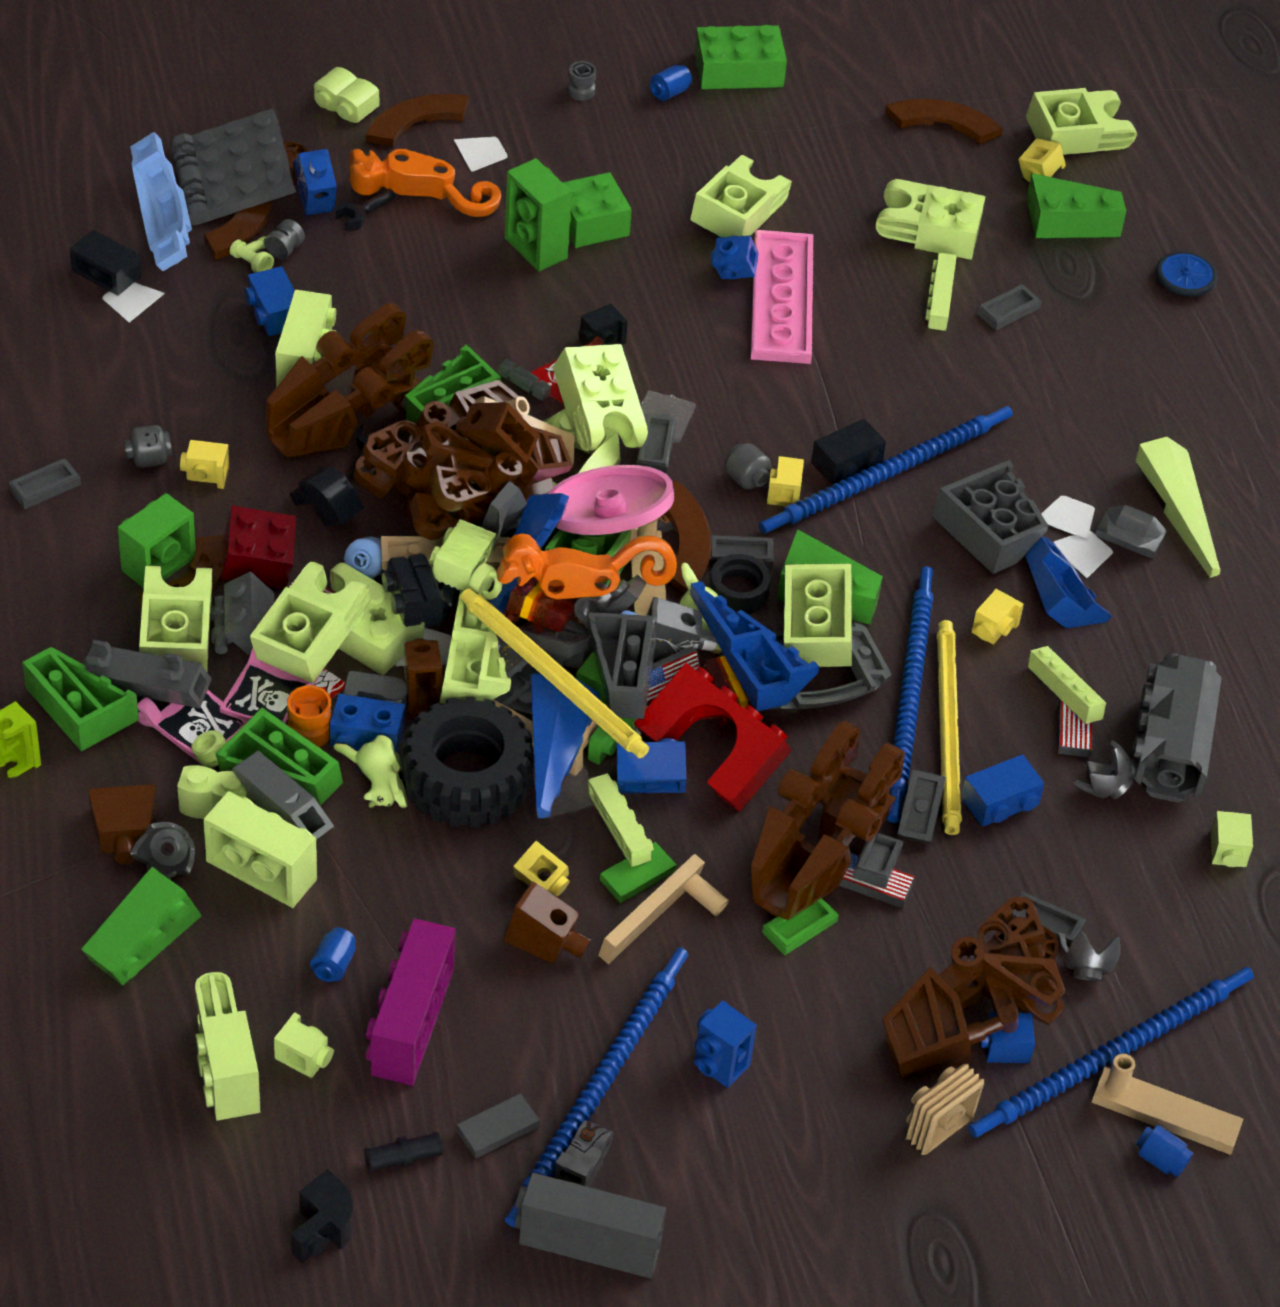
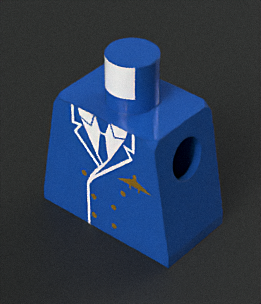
[293,149,337,216]

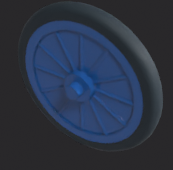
[1156,251,1217,296]

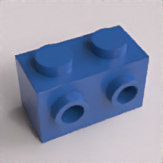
[244,266,295,336]
[330,694,405,753]
[617,738,686,794]
[961,754,1045,827]
[694,1000,757,1088]

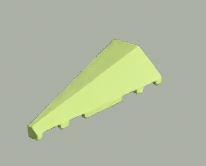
[1136,437,1220,578]
[440,589,511,704]

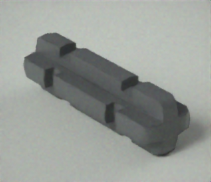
[498,359,551,401]

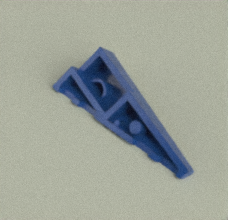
[488,493,569,616]
[1025,536,1112,629]
[690,581,819,711]
[531,673,600,818]

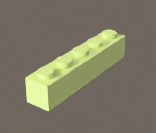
[925,253,957,331]
[1028,646,1106,724]
[588,773,654,867]

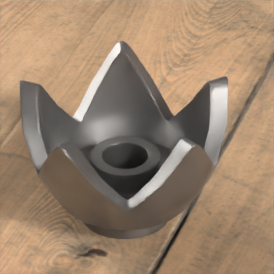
[1073,740,1133,799]
[130,822,195,879]
[1059,930,1120,982]

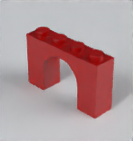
[634,663,792,812]

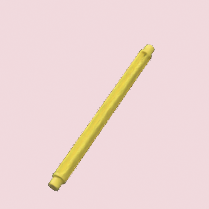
[460,588,649,758]
[936,620,962,835]

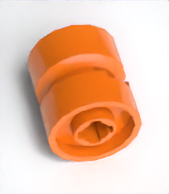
[287,685,331,747]

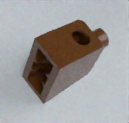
[456,402,540,463]
[404,638,443,718]
[88,784,157,864]
[503,881,591,963]

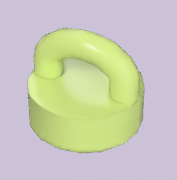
[468,563,503,600]
[191,730,227,768]

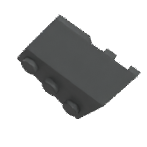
[932,460,1048,574]

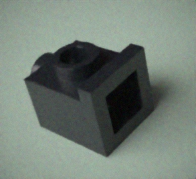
[578,303,628,346]

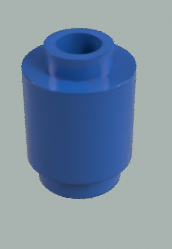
[650,65,692,101]
[310,927,356,982]
[1136,1124,1194,1178]

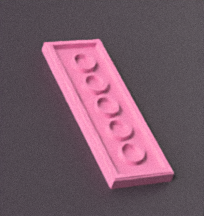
[751,230,813,364]

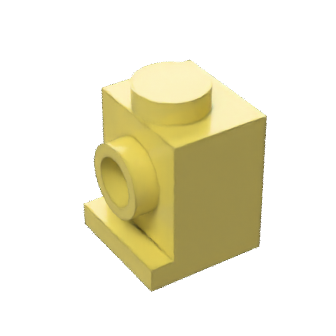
[1018,138,1066,182]
[180,440,229,489]
[767,456,804,506]
[971,589,1024,645]
[513,841,570,897]

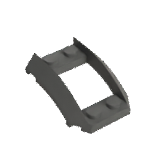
[766,621,892,710]

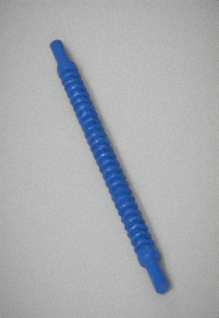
[759,406,1013,534]
[887,566,934,824]
[505,947,689,1228]
[968,967,1254,1138]

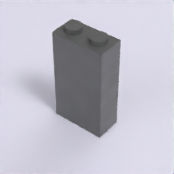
[515,1172,666,1279]

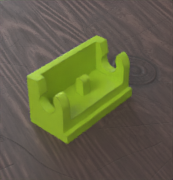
[0,701,41,778]

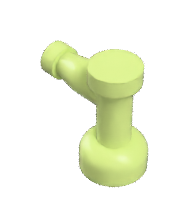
[230,236,274,273]

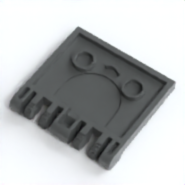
[170,108,296,225]

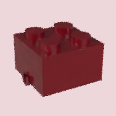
[221,505,296,589]

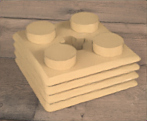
[906,1064,984,1155]

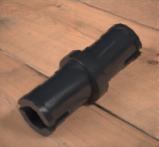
[364,1132,443,1172]

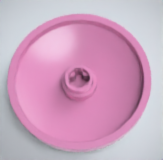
[548,465,674,535]

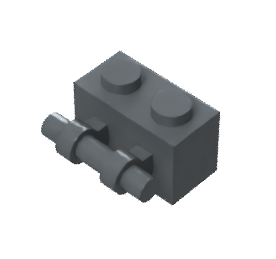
[211,571,274,655]

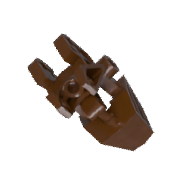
[266,303,434,457]
[353,379,531,523]
[403,421,573,540]
[751,720,905,920]
[882,897,1065,1079]

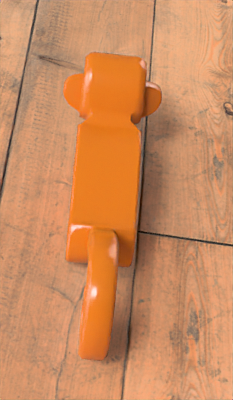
[348,149,501,217]
[496,533,677,600]

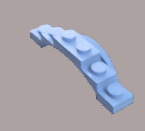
[130,132,192,271]

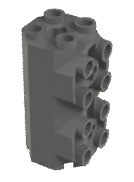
[1130,653,1222,803]

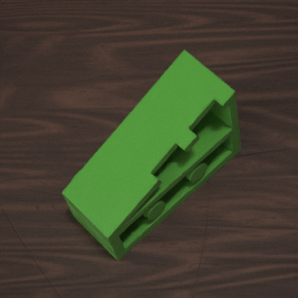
[1026,173,1126,238]
[405,345,501,424]
[777,529,883,625]
[22,647,139,752]
[216,708,343,806]
[81,867,202,986]

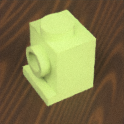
[274,1012,334,1078]

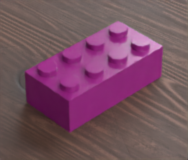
[366,918,456,1086]

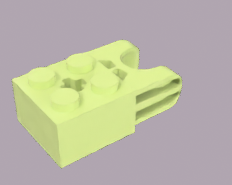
[1026,88,1137,155]
[690,155,792,237]
[876,179,986,260]
[553,344,648,451]
[250,562,371,683]
[330,563,425,676]
[139,566,212,671]
[195,972,260,1121]

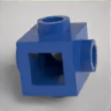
[711,235,759,280]

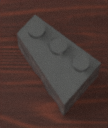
[588,612,656,719]

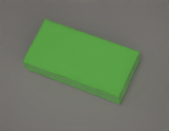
[600,842,677,904]
[762,898,839,955]

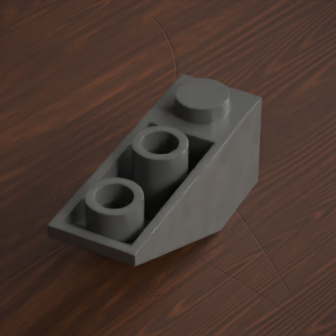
[232,750,334,840]

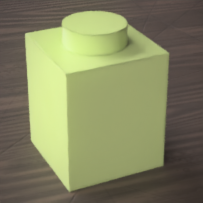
[1211,811,1253,867]

